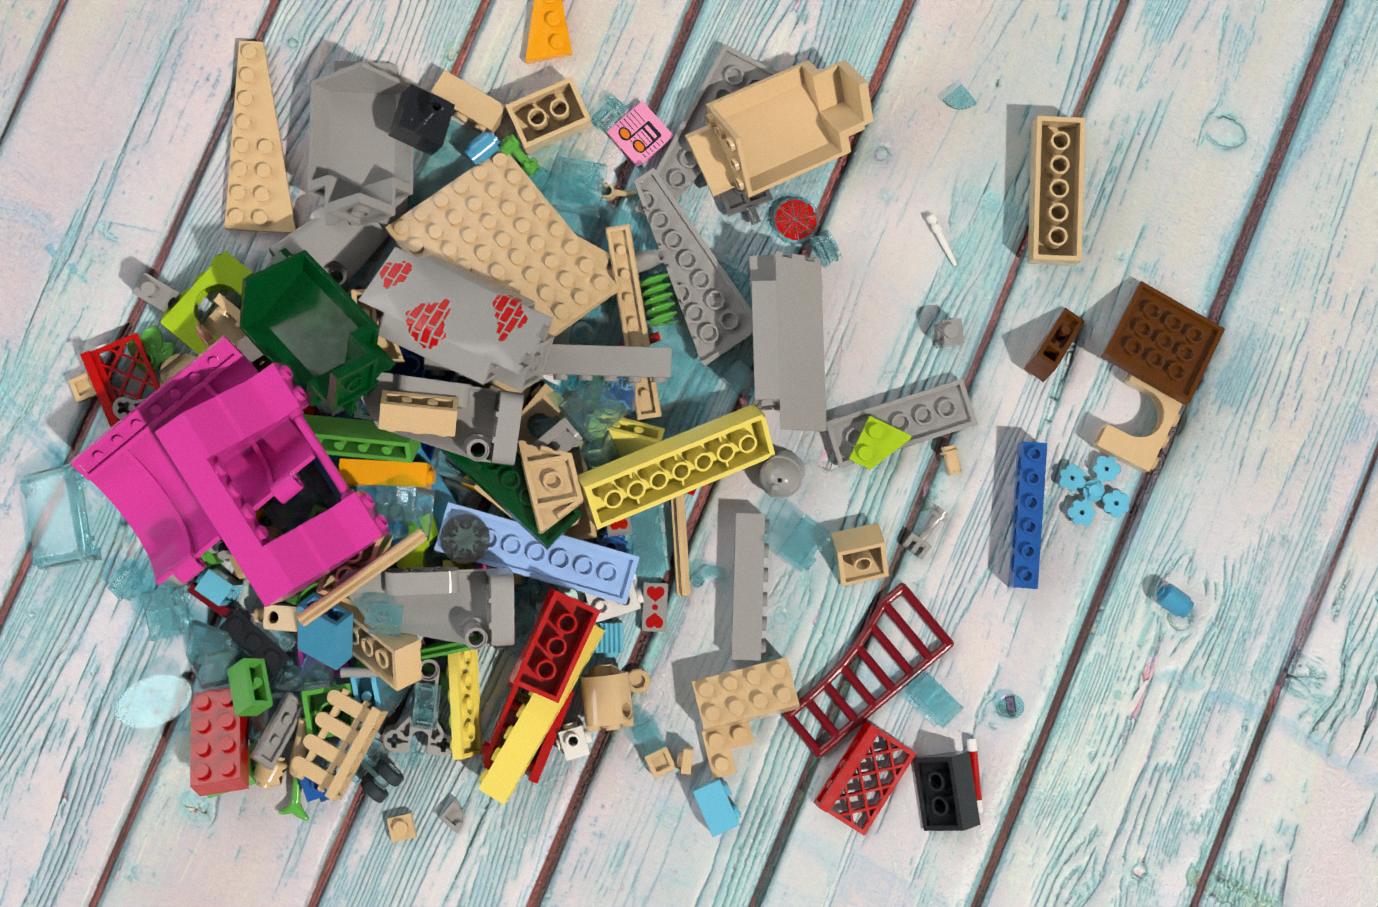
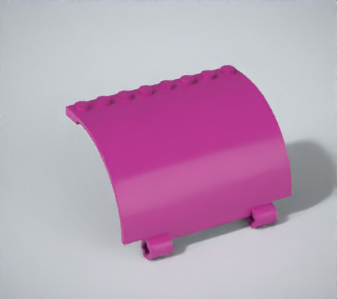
[71,334,316,585]

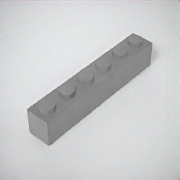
[731,513,770,661]

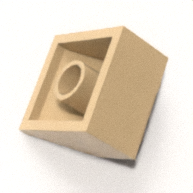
[831,523,889,587]

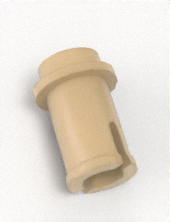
[940,445,963,476]

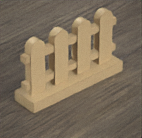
[291,688,389,801]

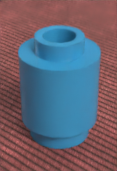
[464,131,500,165]
[1156,584,1194,618]

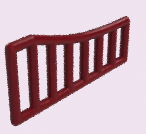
[783,583,954,758]

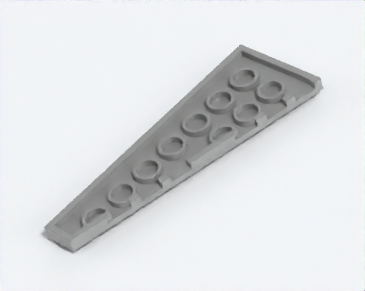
[635,44,779,218]
[634,167,753,367]

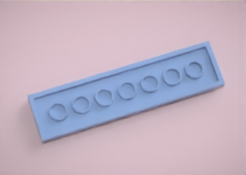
[434,502,639,604]

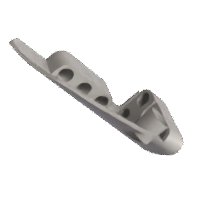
[269,196,408,292]
[361,373,524,466]
[337,566,514,650]

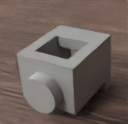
[933,318,964,348]

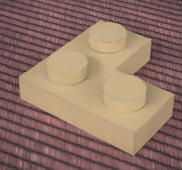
[701,722,754,779]

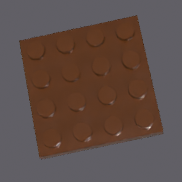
[1101,281,1225,406]

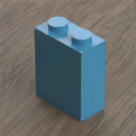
[298,592,353,670]

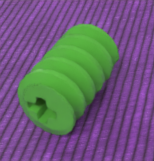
[640,274,679,327]

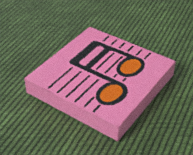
[607,101,674,168]

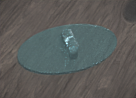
[115,674,194,728]

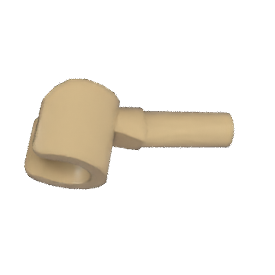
[602,184,636,201]

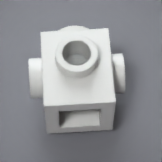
[556,721,593,761]

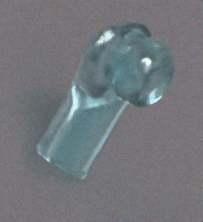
[690,564,724,588]

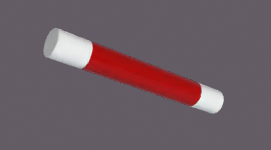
[966,738,983,813]

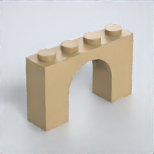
[1092,373,1185,473]

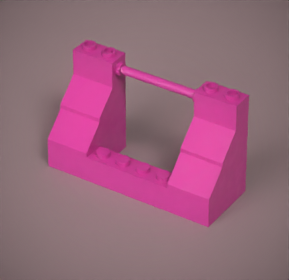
[155,363,390,607]

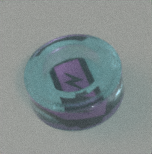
[998,694,1024,719]

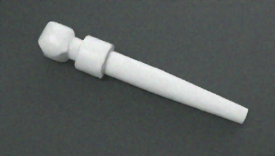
[926,214,957,267]

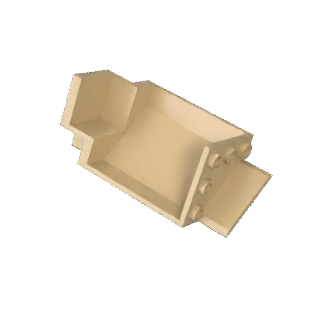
[684,60,873,197]

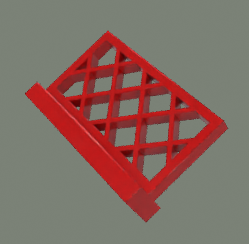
[80,333,160,427]
[813,720,917,836]

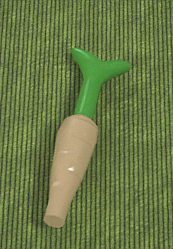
[278,718,309,821]

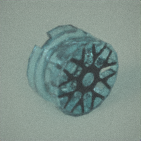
[809,229,842,268]

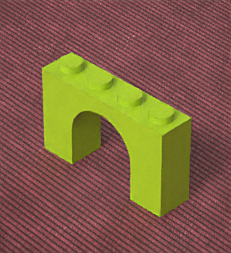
[160,250,252,355]

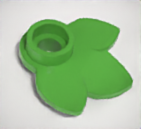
[127,325,175,373]

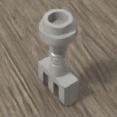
[902,506,949,559]

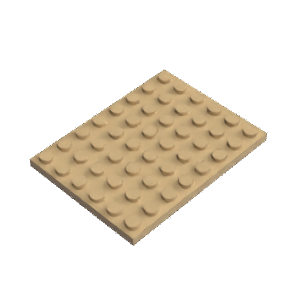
[385,150,619,336]

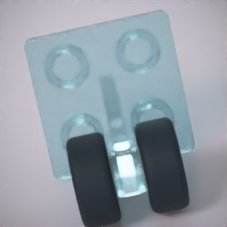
[325,728,404,803]

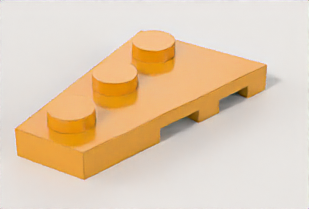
[525,0,573,64]

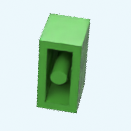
[227,658,273,716]

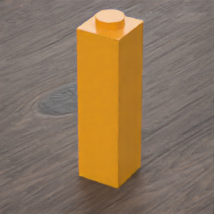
[339,459,436,491]

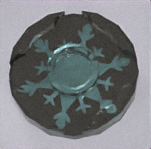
[440,514,490,564]

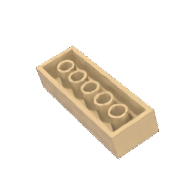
[1027,116,1086,266]

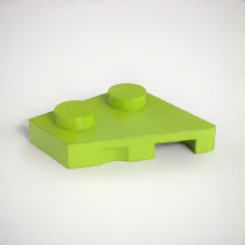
[848,416,912,470]

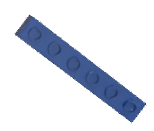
[1008,441,1047,589]

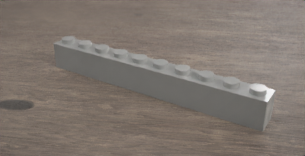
[424,344,672,383]

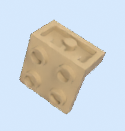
[202,293,246,346]

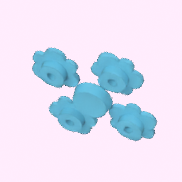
[1059,456,1130,526]

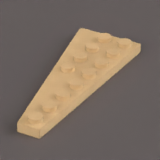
[224,41,297,234]

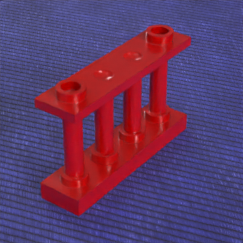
[479,680,574,784]

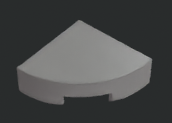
[438,798,464,833]

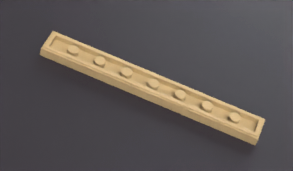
[606,224,662,420]

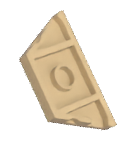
[517,440,583,534]

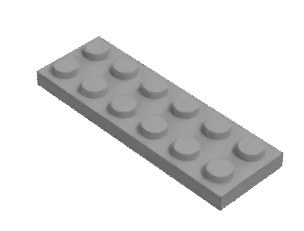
[826,379,977,468]

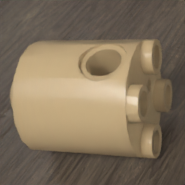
[580,663,634,732]

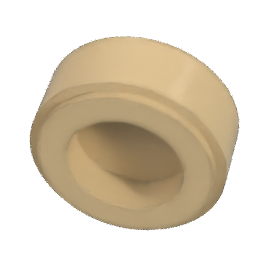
[628,668,650,693]

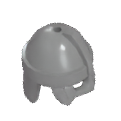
[760,450,805,498]

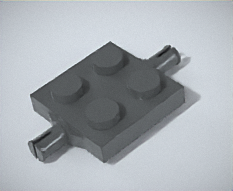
[719,187,773,225]

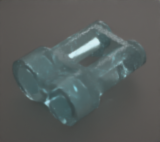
[591,93,630,133]

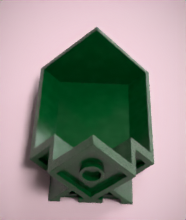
[239,248,396,416]

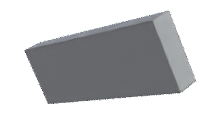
[250,692,304,770]

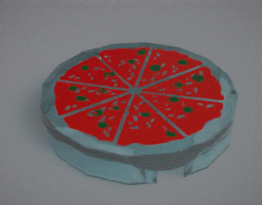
[772,196,820,245]

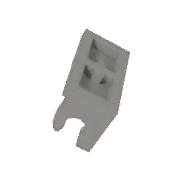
[532,417,583,452]

